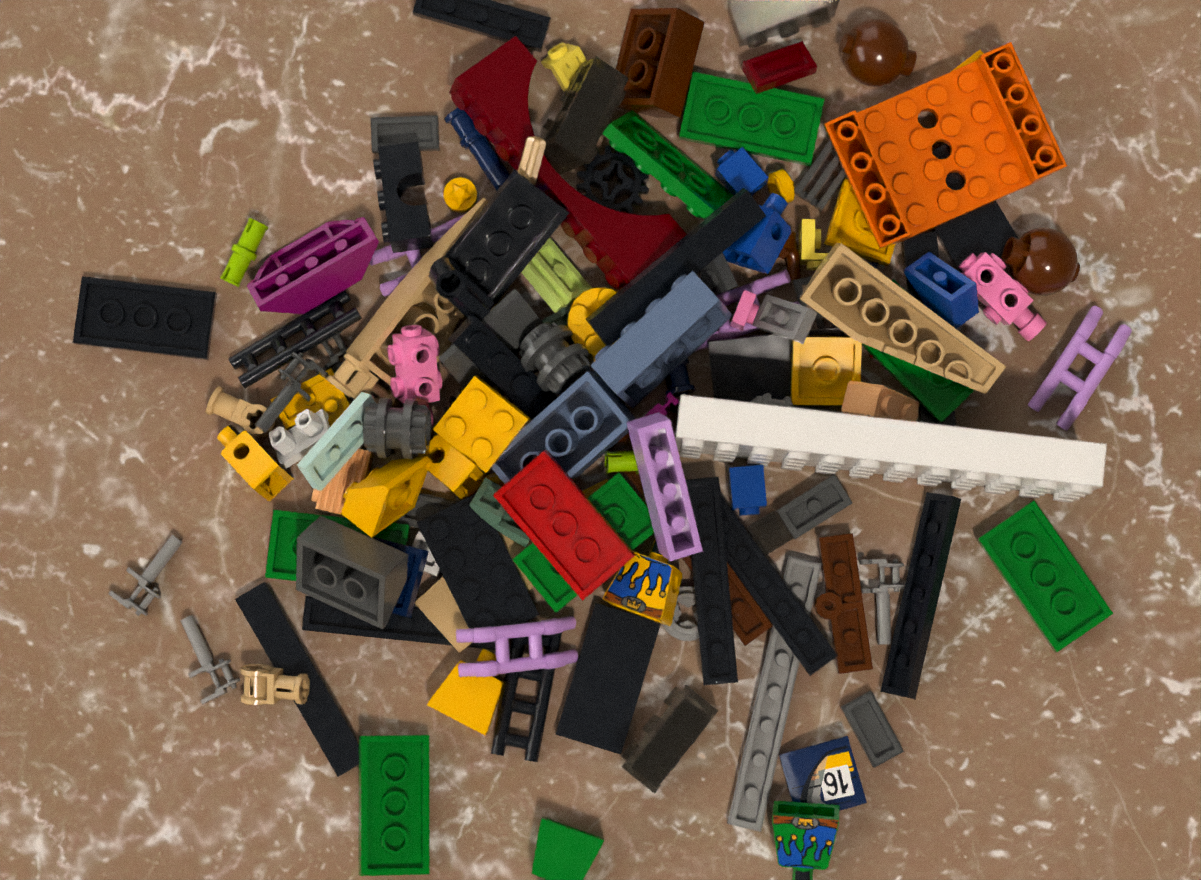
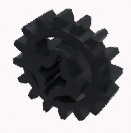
[576,146,649,214]

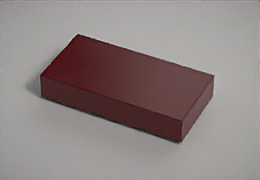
[741,41,817,94]

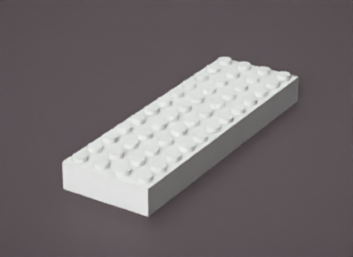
[675,395,1107,502]

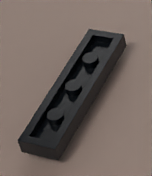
[413,0,551,52]
[448,314,558,420]

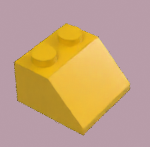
[341,456,432,538]

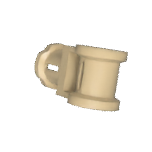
[326,352,396,404]
[205,386,276,438]
[240,664,310,705]

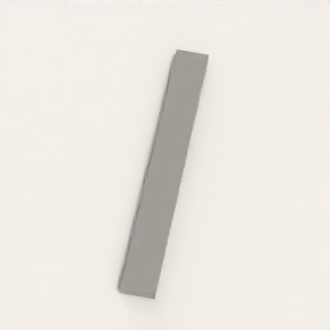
[727,556,822,832]

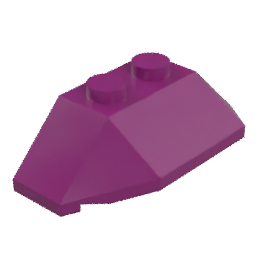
[247,217,379,314]

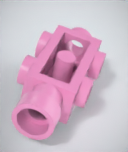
[958,252,1047,342]
[387,325,442,427]

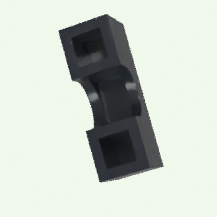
[373,141,433,253]

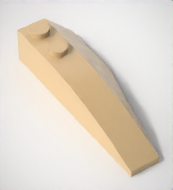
[346,198,489,386]
[799,243,1006,394]

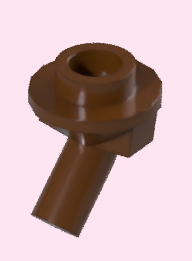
[778,231,801,280]

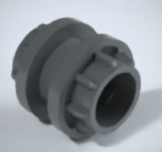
[520,322,590,395]
[363,398,431,459]

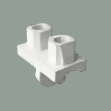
[269,409,330,469]

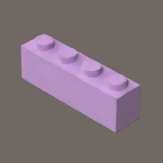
[626,412,703,561]

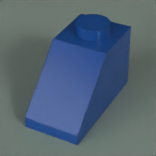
[904,252,979,329]

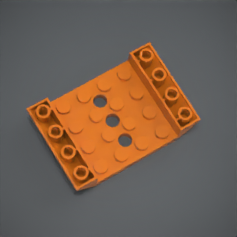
[824,42,1067,249]

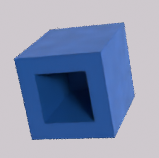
[715,147,769,196]
[728,465,767,516]

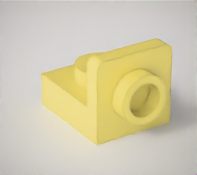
[541,43,598,99]
[798,219,828,271]

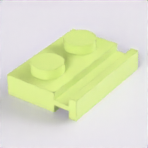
[521,238,592,313]

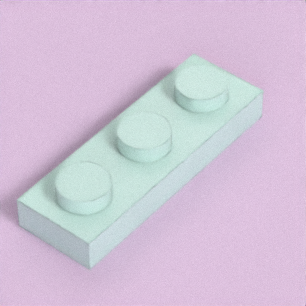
[297,392,376,491]

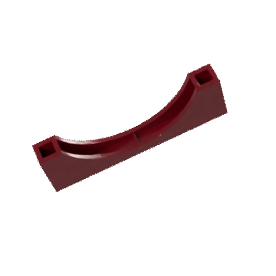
[449,36,687,291]

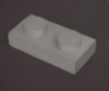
[752,294,817,344]

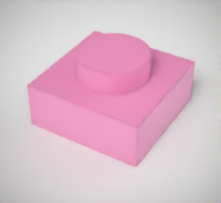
[730,290,759,331]

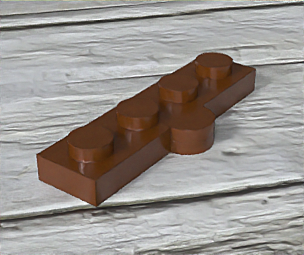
[814,533,873,674]

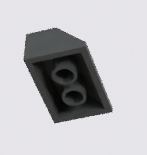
[438,289,543,389]
[296,516,408,629]

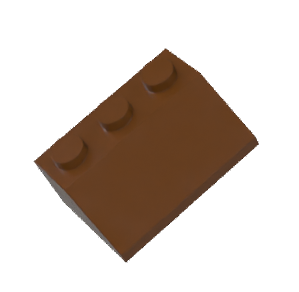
[607,8,705,118]

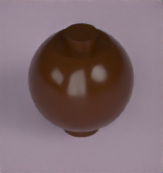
[839,19,917,87]
[1002,228,1080,296]

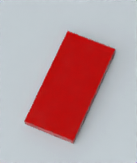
[493,450,636,601]

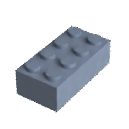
[590,271,733,408]
[492,371,636,484]

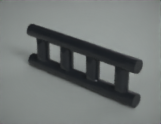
[228,290,362,389]
[491,621,562,762]

